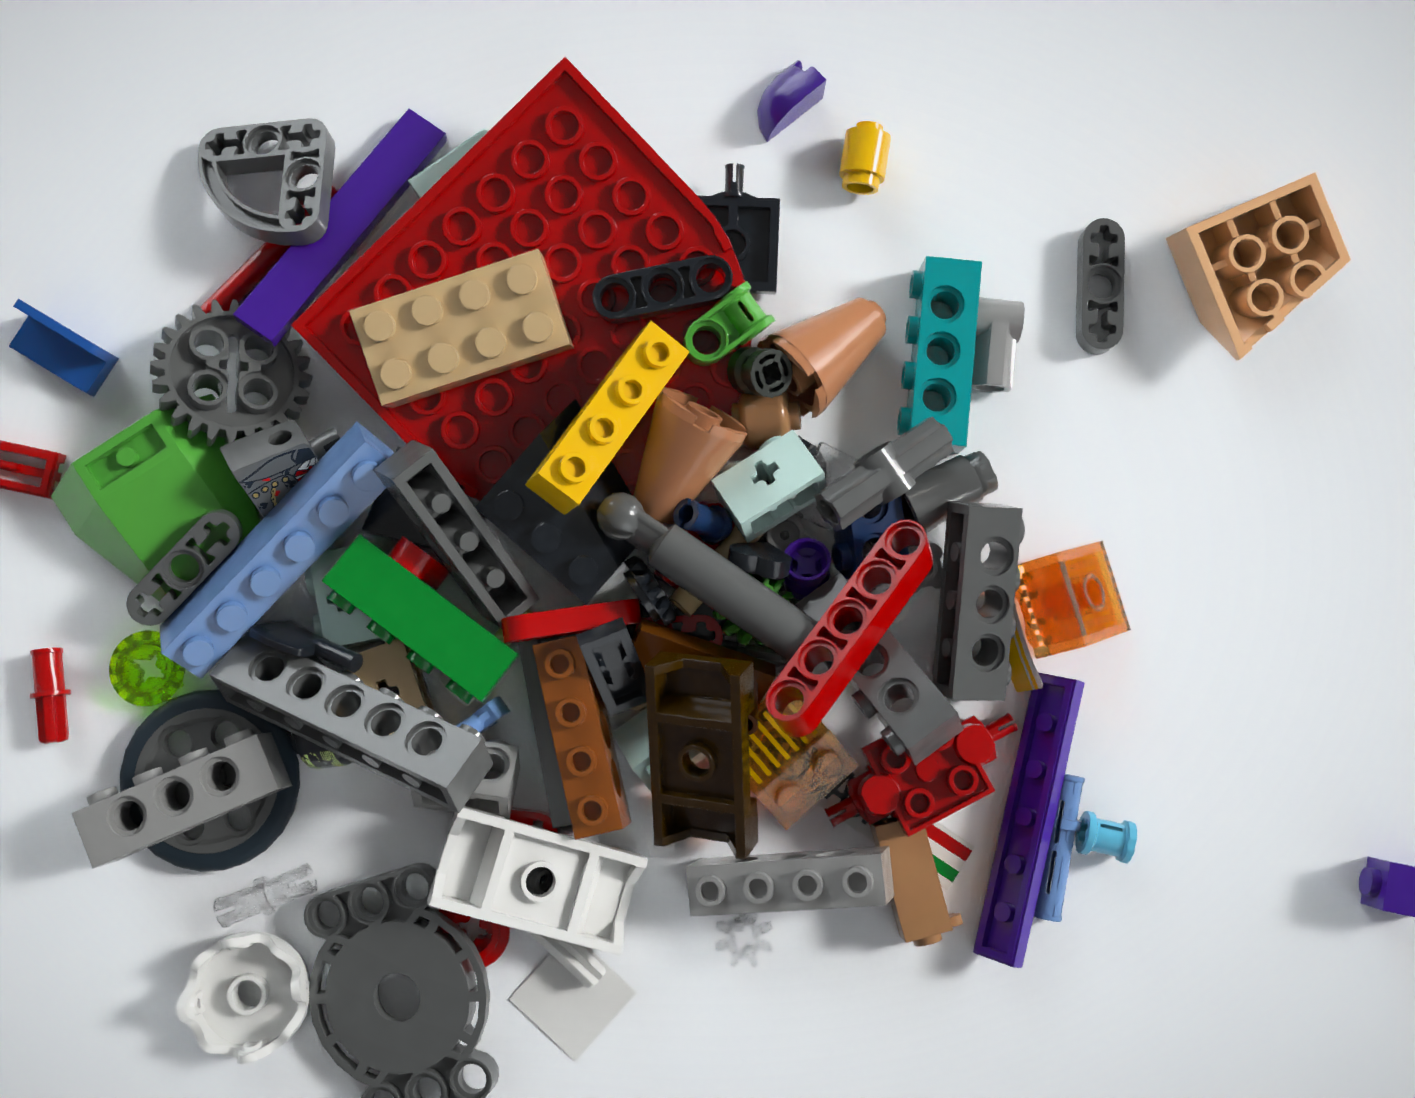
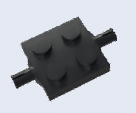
[697,163,780,295]

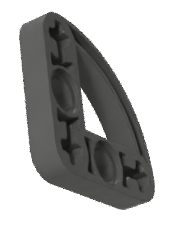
[198,118,336,246]

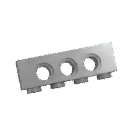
[71,728,292,869]
[686,846,895,917]

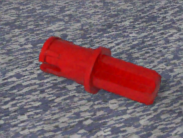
[30,647,71,744]

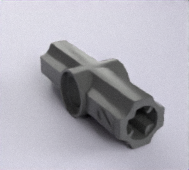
[814,416,954,531]

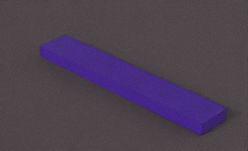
[233,108,447,347]
[973,672,1085,968]

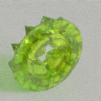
[109,630,186,706]

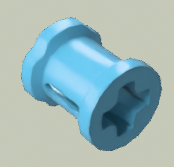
[1075,811,1137,864]

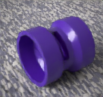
[783,538,831,600]

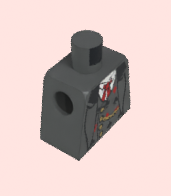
[220,420,340,518]

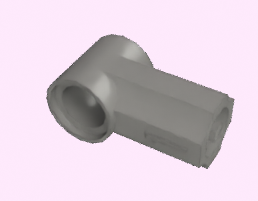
[972,297,1025,393]

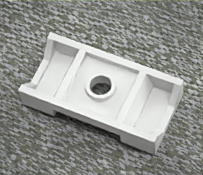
[427,806,648,956]

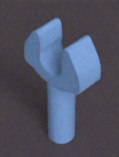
[455,696,511,734]

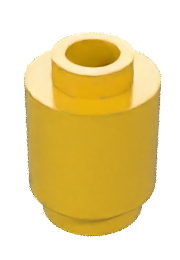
[839,121,891,195]

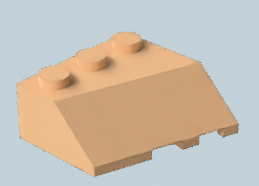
[1165,172,1351,361]

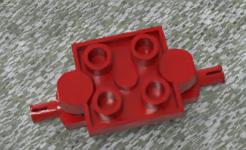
[824,713,1018,837]

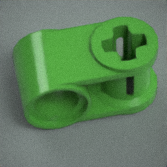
[683,281,776,366]

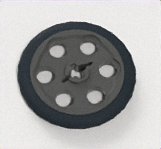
[120,689,300,872]

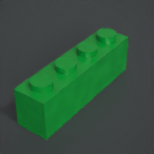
[322,534,519,704]

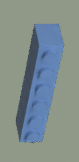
[160,422,394,679]

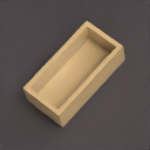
[349,249,574,408]

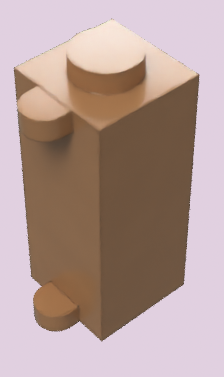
[870,817,963,947]

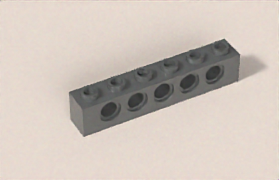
[209,631,493,813]

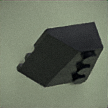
[475,399,636,604]

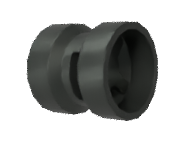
[727,346,793,398]

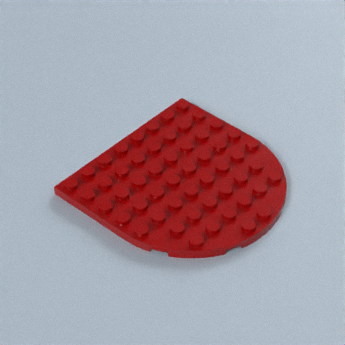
[291,57,752,501]

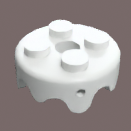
[176,931,310,1065]

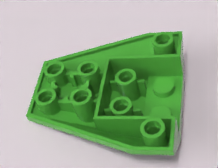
[51,394,261,602]

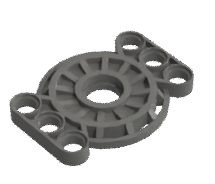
[304,862,499,1098]

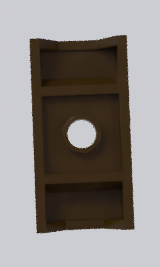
[645,651,758,860]

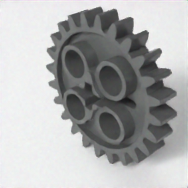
[150,299,313,447]

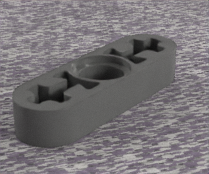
[1076,218,1125,355]
[126,509,243,626]

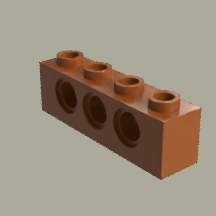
[532,635,632,840]

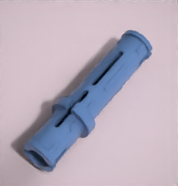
[1034,774,1085,922]

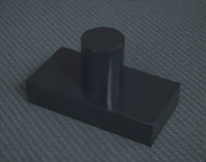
[576,617,647,717]

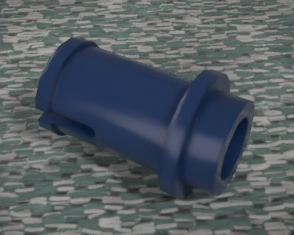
[673,498,733,543]

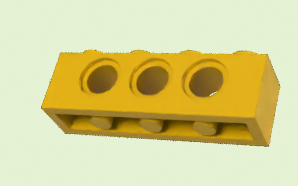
[525,321,690,515]

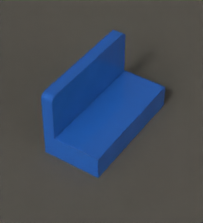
[9,298,119,397]

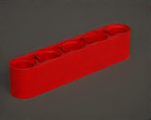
[765,520,933,737]

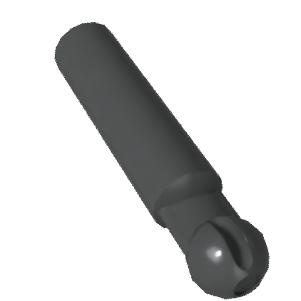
[596,492,818,661]

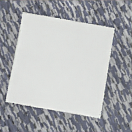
[509,946,637,1062]

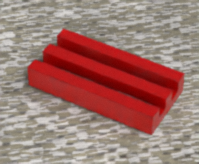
[0,440,67,500]

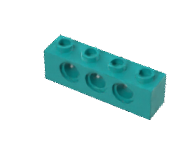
[897,256,982,454]

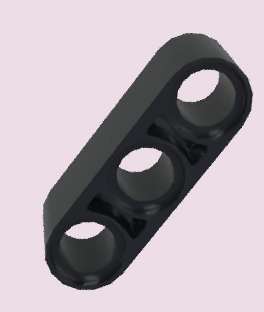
[592,255,733,324]

